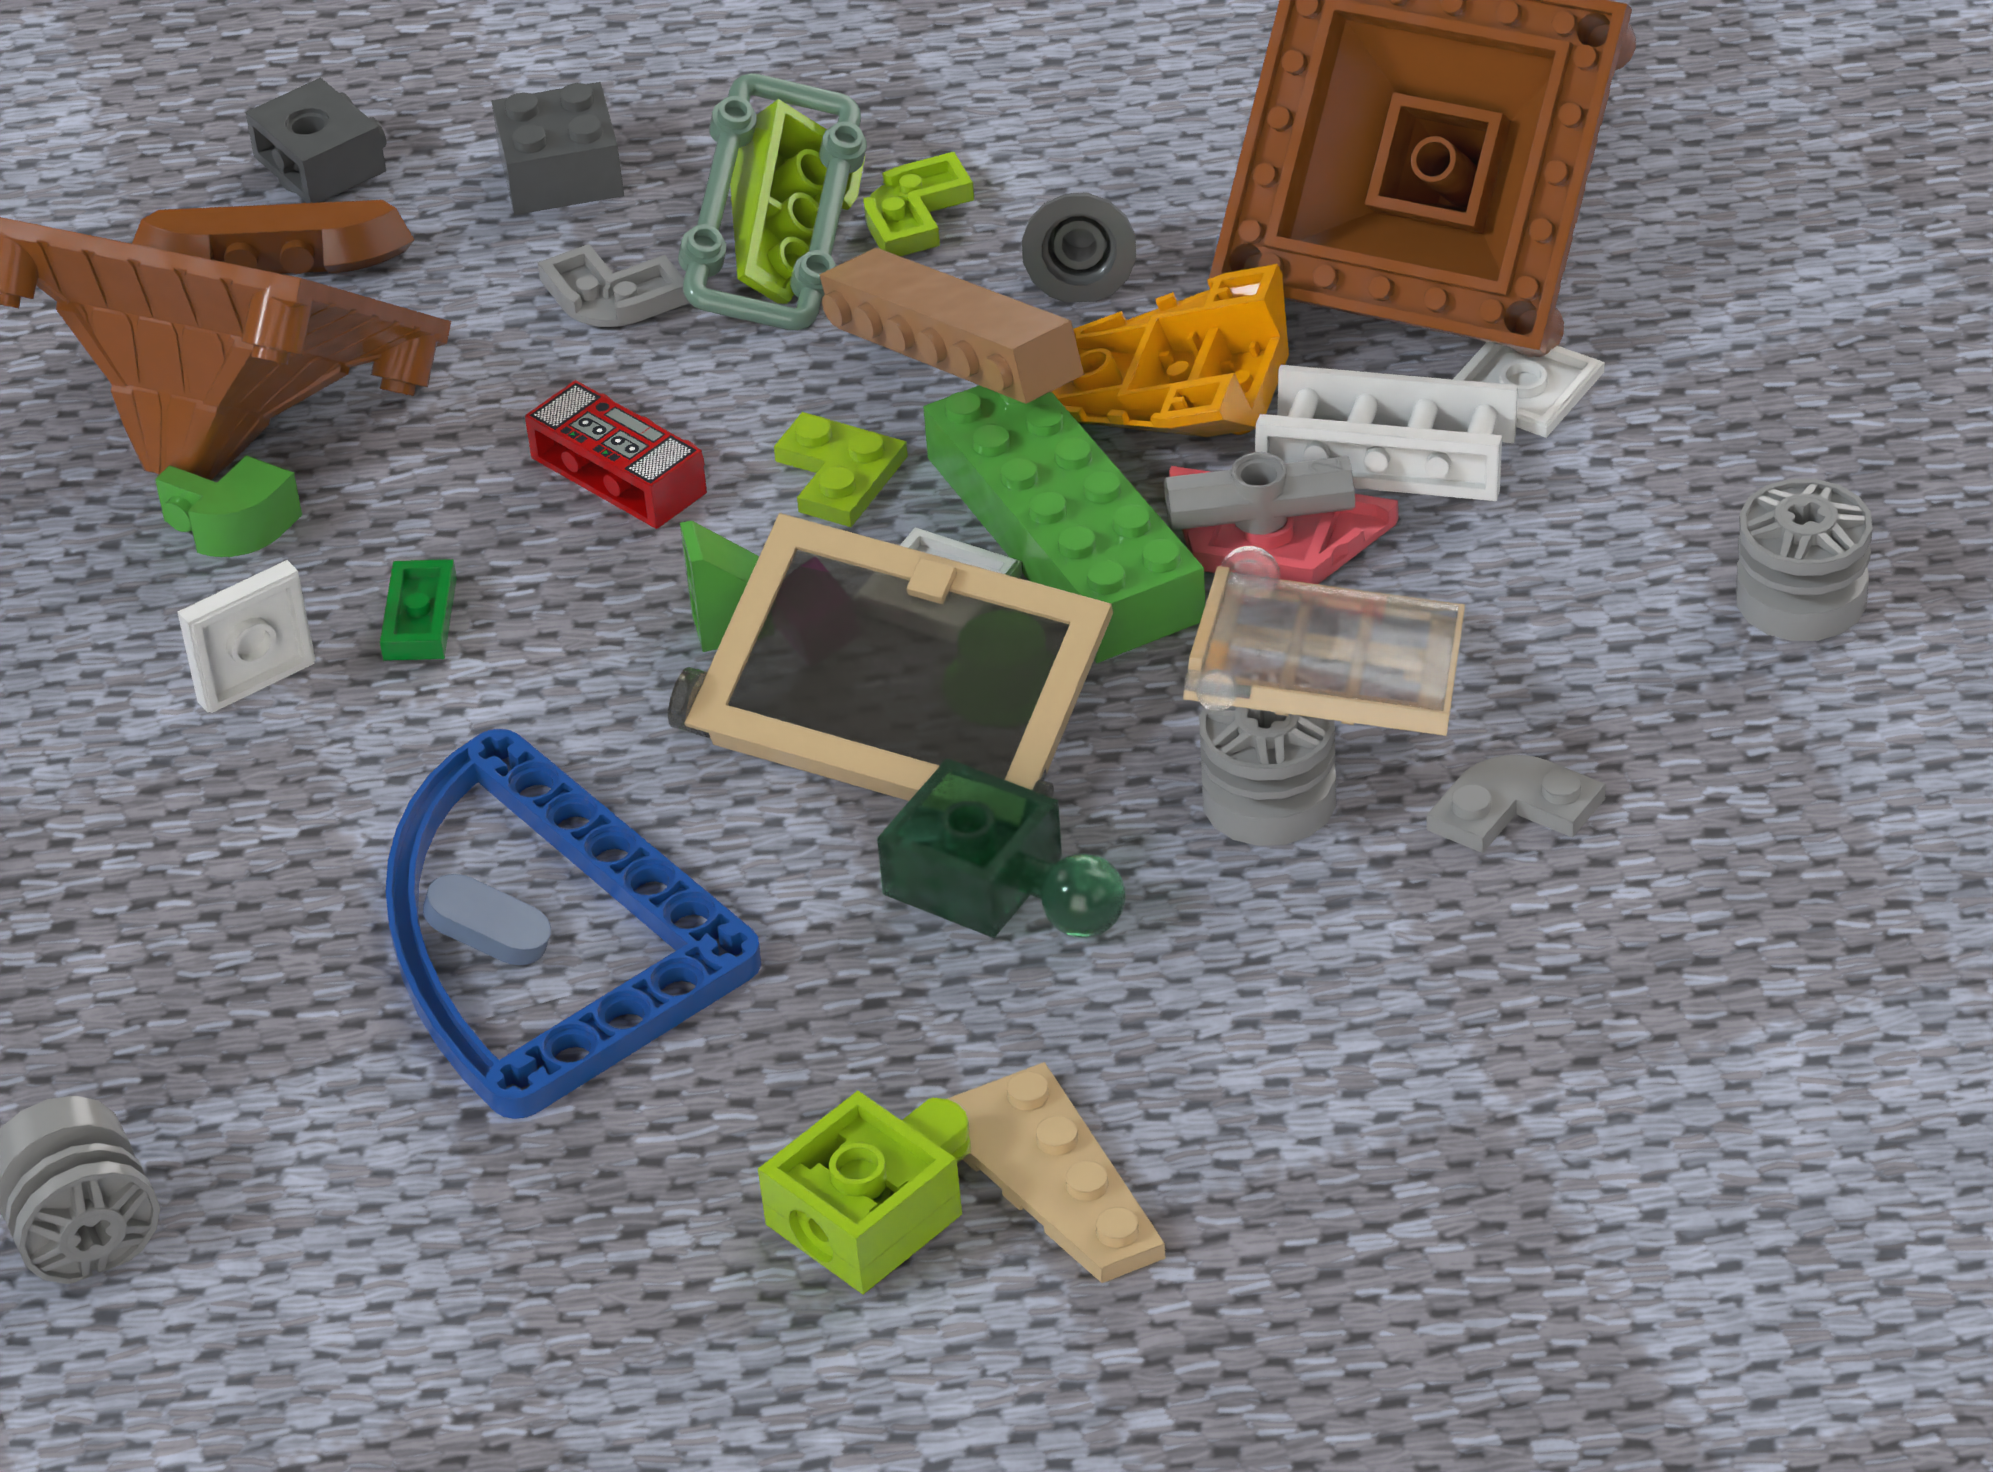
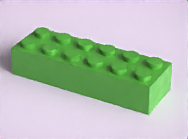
[923,385,1205,663]

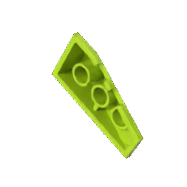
[730,99,865,304]

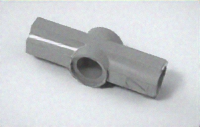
[1164,452,1355,535]

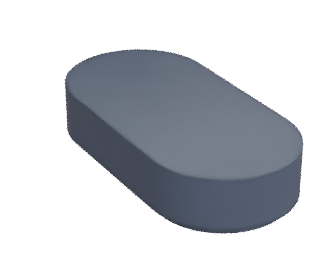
[423,874,551,965]

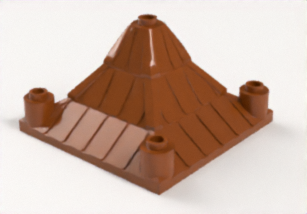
[1209,0,1636,357]
[0,217,452,480]

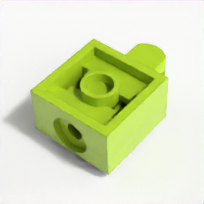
[758,1090,971,1295]

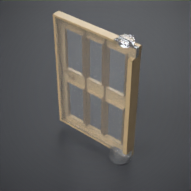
[1183,546,1465,736]

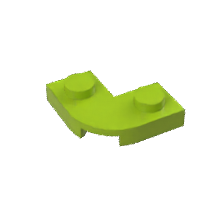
[863,152,974,256]

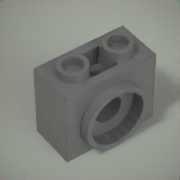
[245,77,386,203]

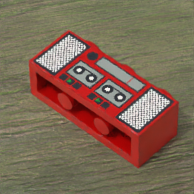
[525,380,707,529]

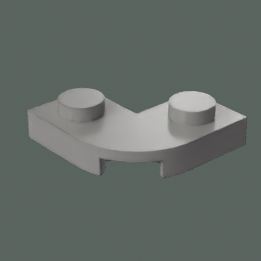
[537,244,689,327]
[1427,755,1606,853]

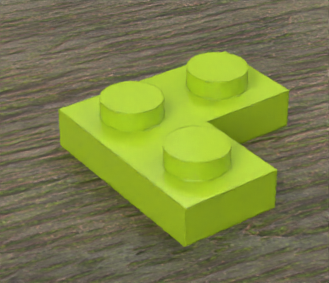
[774,412,908,527]

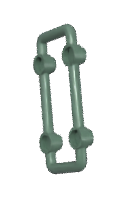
[678,73,867,331]

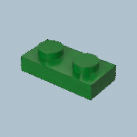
[380,559,457,661]

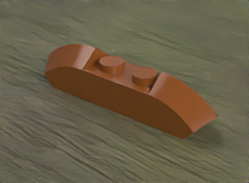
[132,200,415,274]

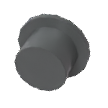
[1022,192,1136,303]

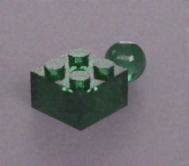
[877,758,1126,938]

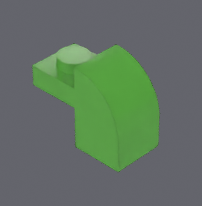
[155,455,302,557]

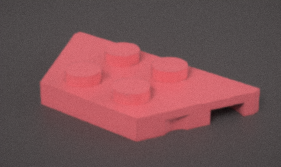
[1169,466,1399,584]

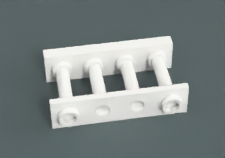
[1255,365,1518,501]

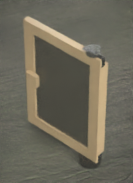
[668,513,1113,829]

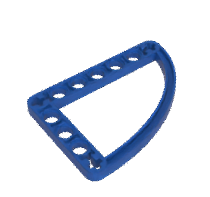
[386,729,762,1119]

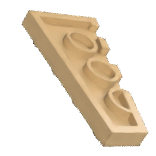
[947,1062,1165,1283]

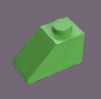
[680,521,775,652]

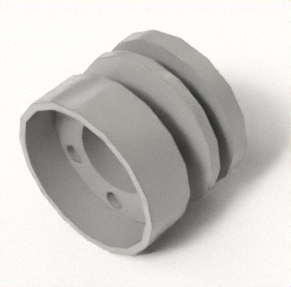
[1736,479,1873,641]
[1199,677,1336,846]
[0,1096,160,1284]

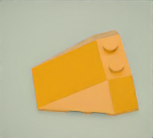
[1051,264,1289,437]

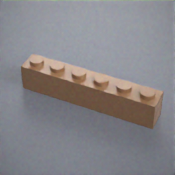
[819,247,1084,404]

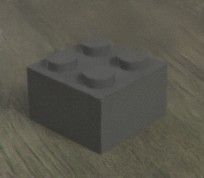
[491,82,624,215]

